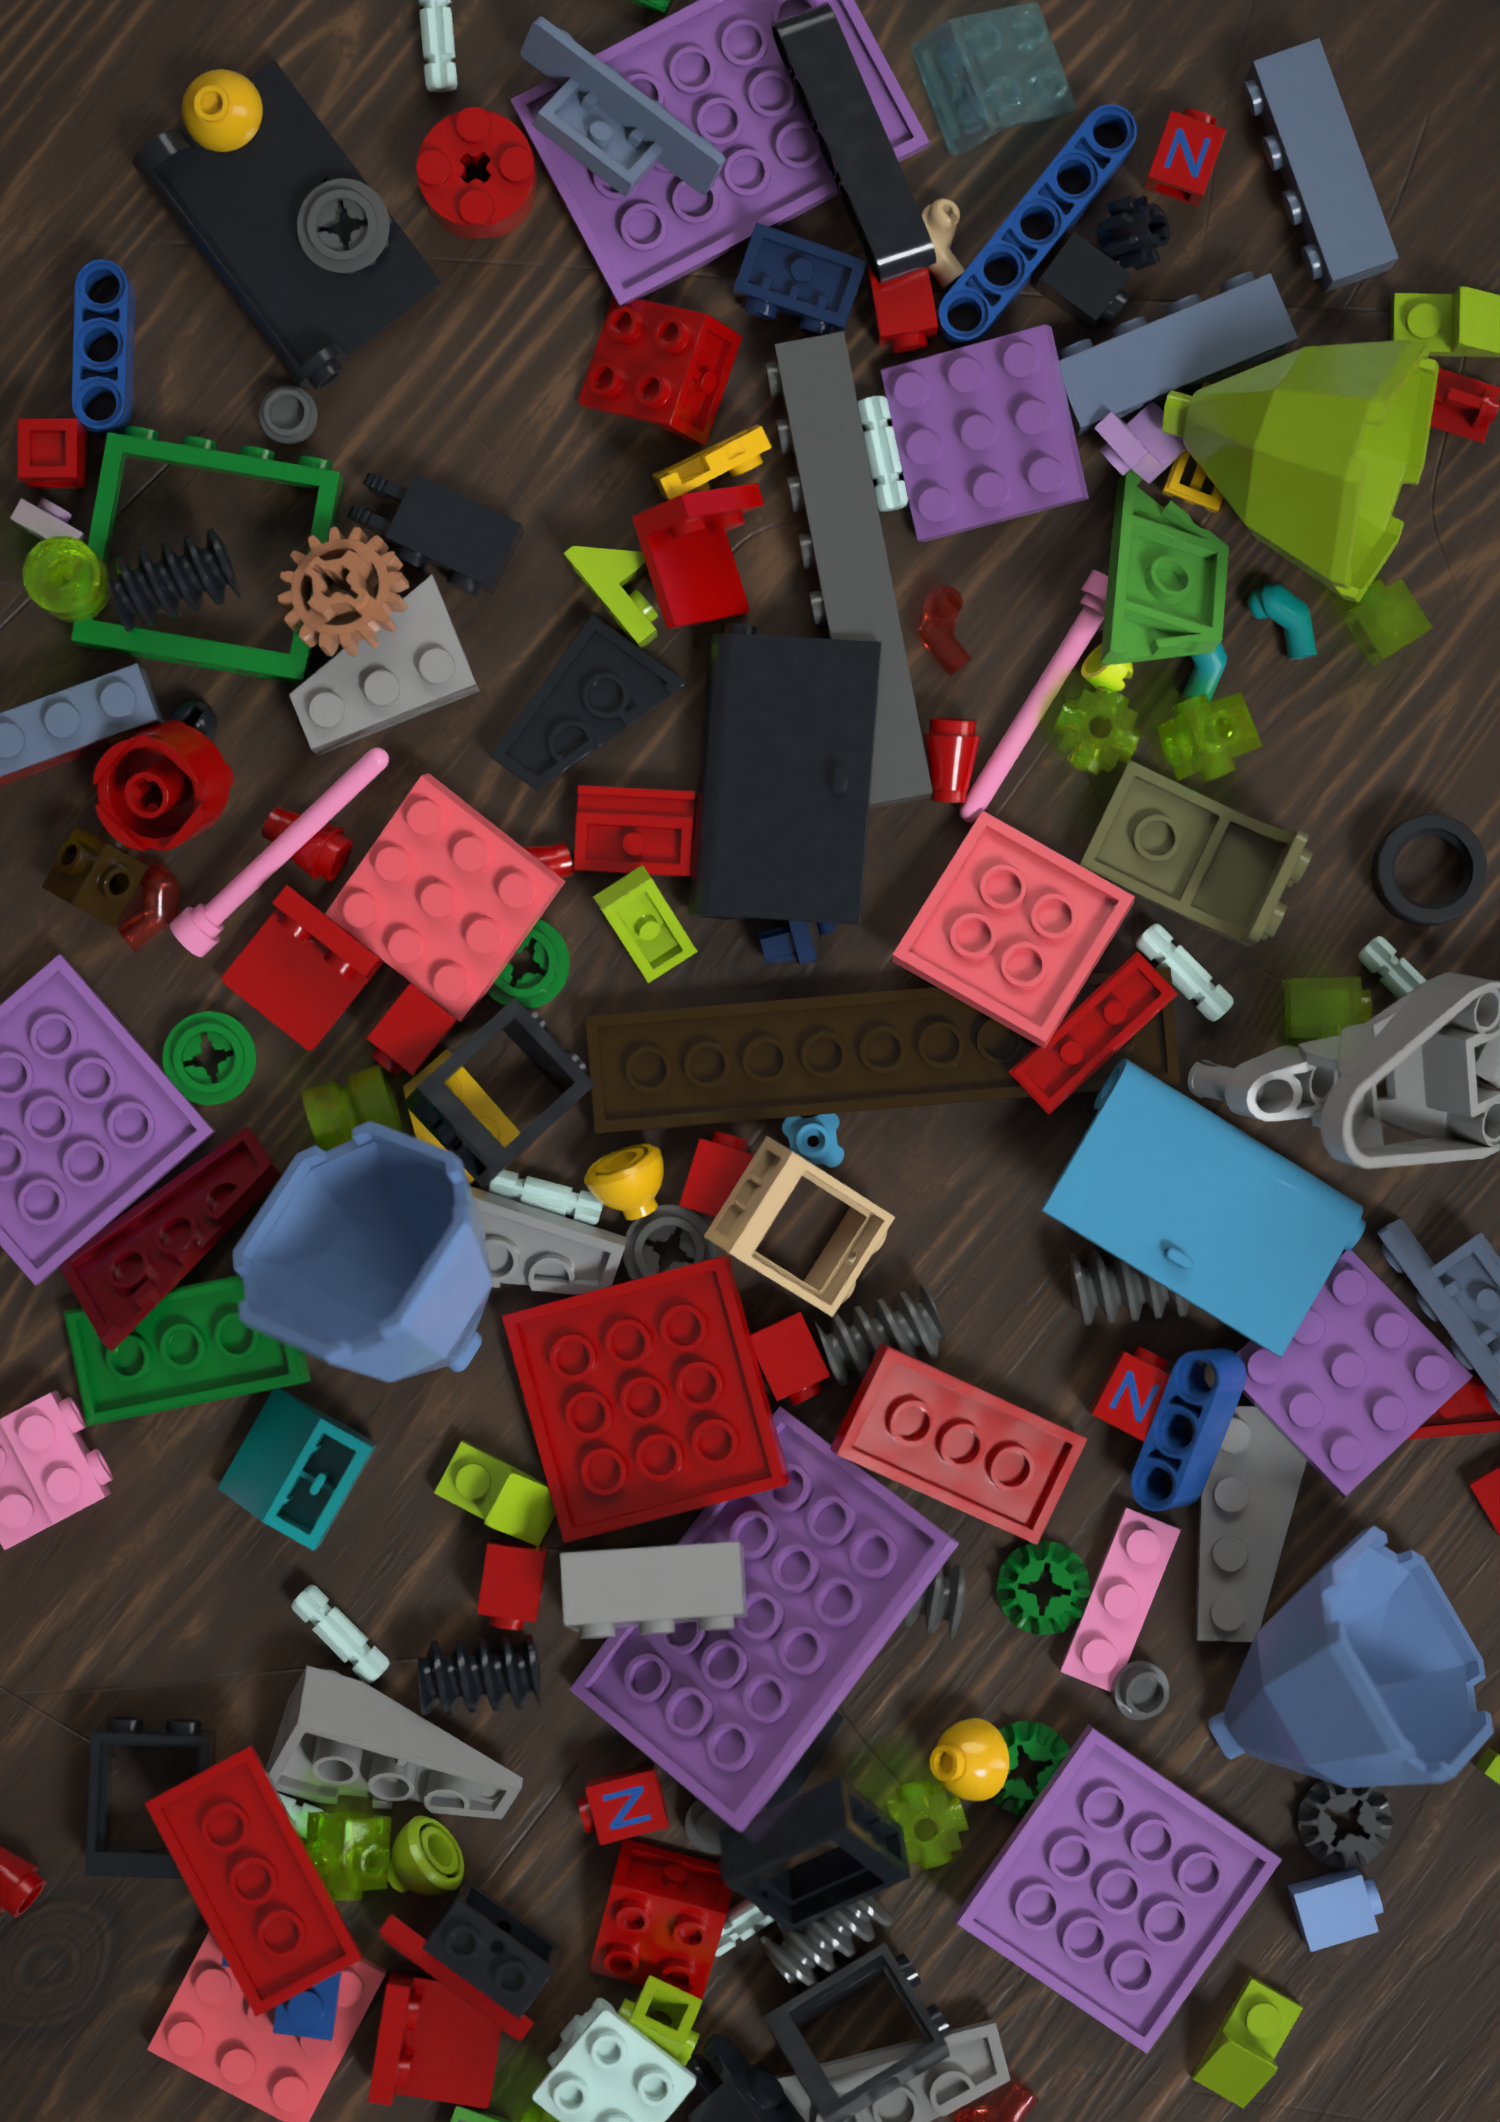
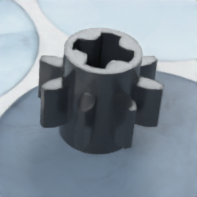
[1097,195,1170,270]

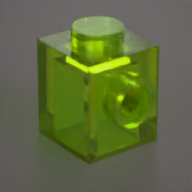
[1343,578,1433,667]
[1283,976,1372,1041]

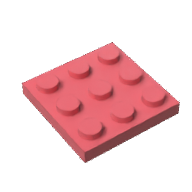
[325,773,566,1022]
[892,810,1135,1049]
[147,1930,388,2122]

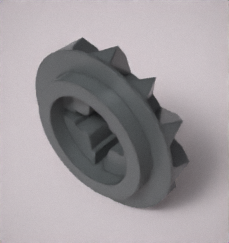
[297,178,392,274]
[623,1205,717,1280]
[1298,1780,1393,1870]

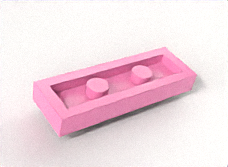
[1059,1506,1181,1692]

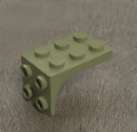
[1079,760,1313,948]

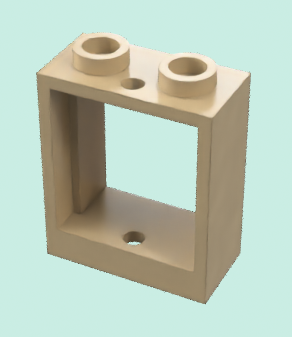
[704,1136,895,1317]

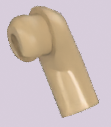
[921,198,965,291]

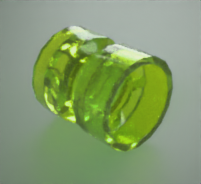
[23,536,111,623]
[301,1064,404,1152]

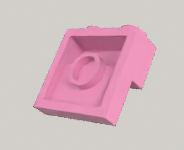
[0,1390,113,1550]

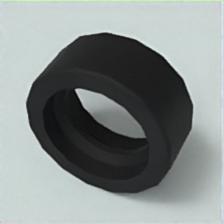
[1371,814,1487,926]

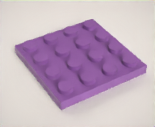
[0,954,216,1286]
[953,1724,1282,2054]

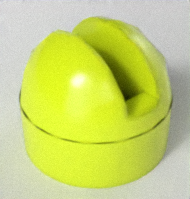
[1081,644,1133,693]

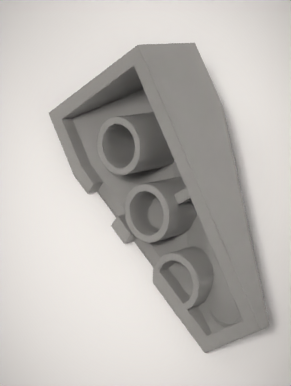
[266,1665,523,1819]

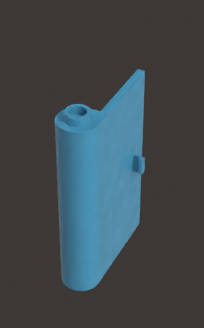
[1040,1058,1366,1357]

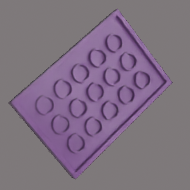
[510,0,930,307]
[570,1406,959,1832]

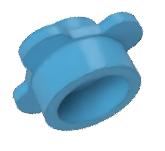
[782,1113,844,1168]

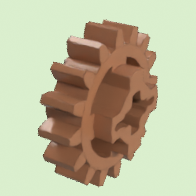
[278,527,409,657]

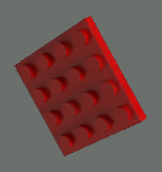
[502,1254,791,1543]

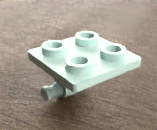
[533,1998,696,2122]

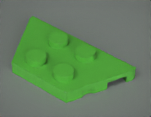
[1100,470,1229,665]

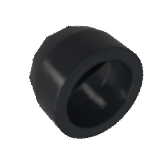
[170,699,218,741]

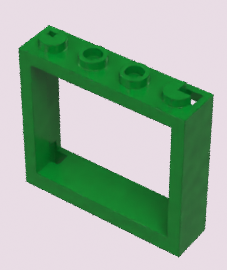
[71,426,345,685]

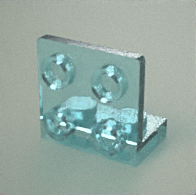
[911,2,1076,155]

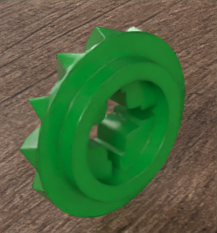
[487,919,570,1009]
[162,1011,256,1105]
[996,1541,1091,1636]
[991,1721,1070,1816]

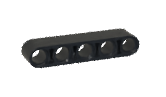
[771,2,936,285]

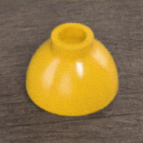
[181,69,263,152]
[584,1144,664,1220]
[930,1718,1009,1801]

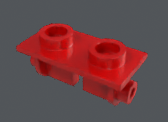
[1430,368,1500,444]

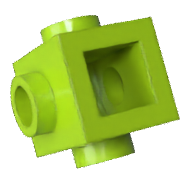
[617,1975,703,2067]

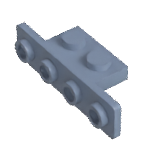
[520,16,726,197]
[1378,1219,1500,1415]

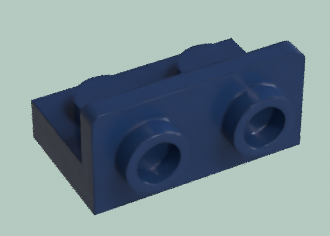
[733,222,867,336]

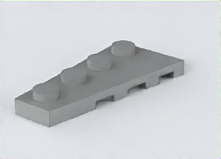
[470,1186,627,1295]
[1195,1405,1307,1642]
[774,2018,1010,2122]

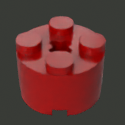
[416,107,537,239]
[93,720,234,851]

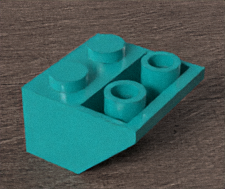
[217,1388,378,1551]

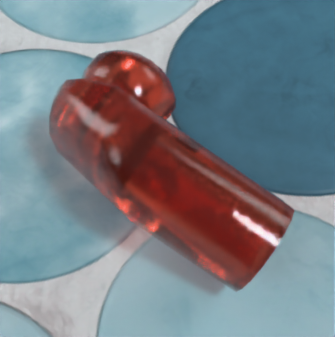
[917,586,972,677]
[118,864,180,952]
[953,2082,1040,2122]

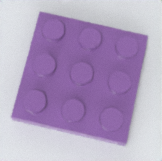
[881,324,1089,542]
[1237,1250,1473,1499]

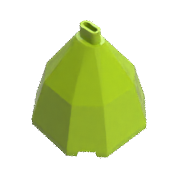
[1162,340,1439,603]

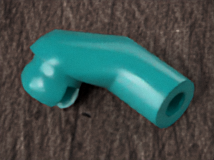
[1248,583,1317,660]
[1182,642,1227,706]

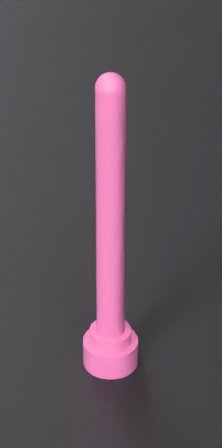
[959,570,1108,823]
[170,747,389,957]

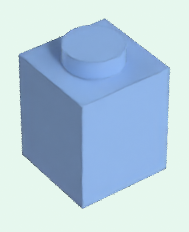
[1287,1867,1383,1952]

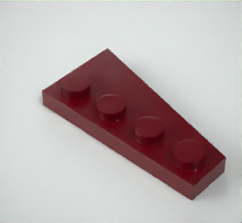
[59,1126,282,1352]

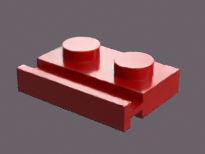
[573,785,695,878]

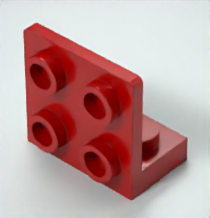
[578,297,742,446]
[632,483,764,629]
[222,885,384,1051]
[589,1839,732,1999]
[368,1972,502,2108]

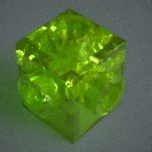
[1053,686,1142,776]
[1156,692,1263,783]
[886,1779,969,1870]
[306,1809,391,1901]

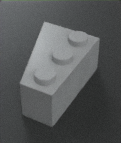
[289,575,480,756]
[560,1541,748,1639]

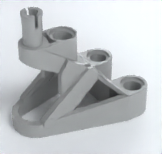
[1188,972,1500,1169]

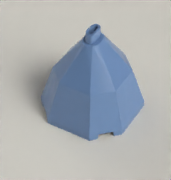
[232,1121,493,1382]
[1208,1526,1494,1788]

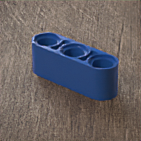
[72,259,136,438]
[1130,1348,1247,1512]

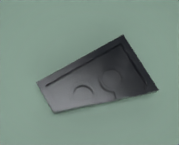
[489,614,688,792]

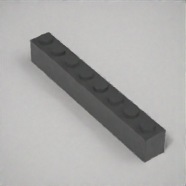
[765,331,933,809]

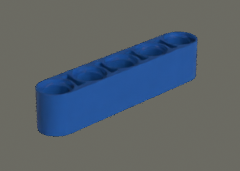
[937,104,1137,349]

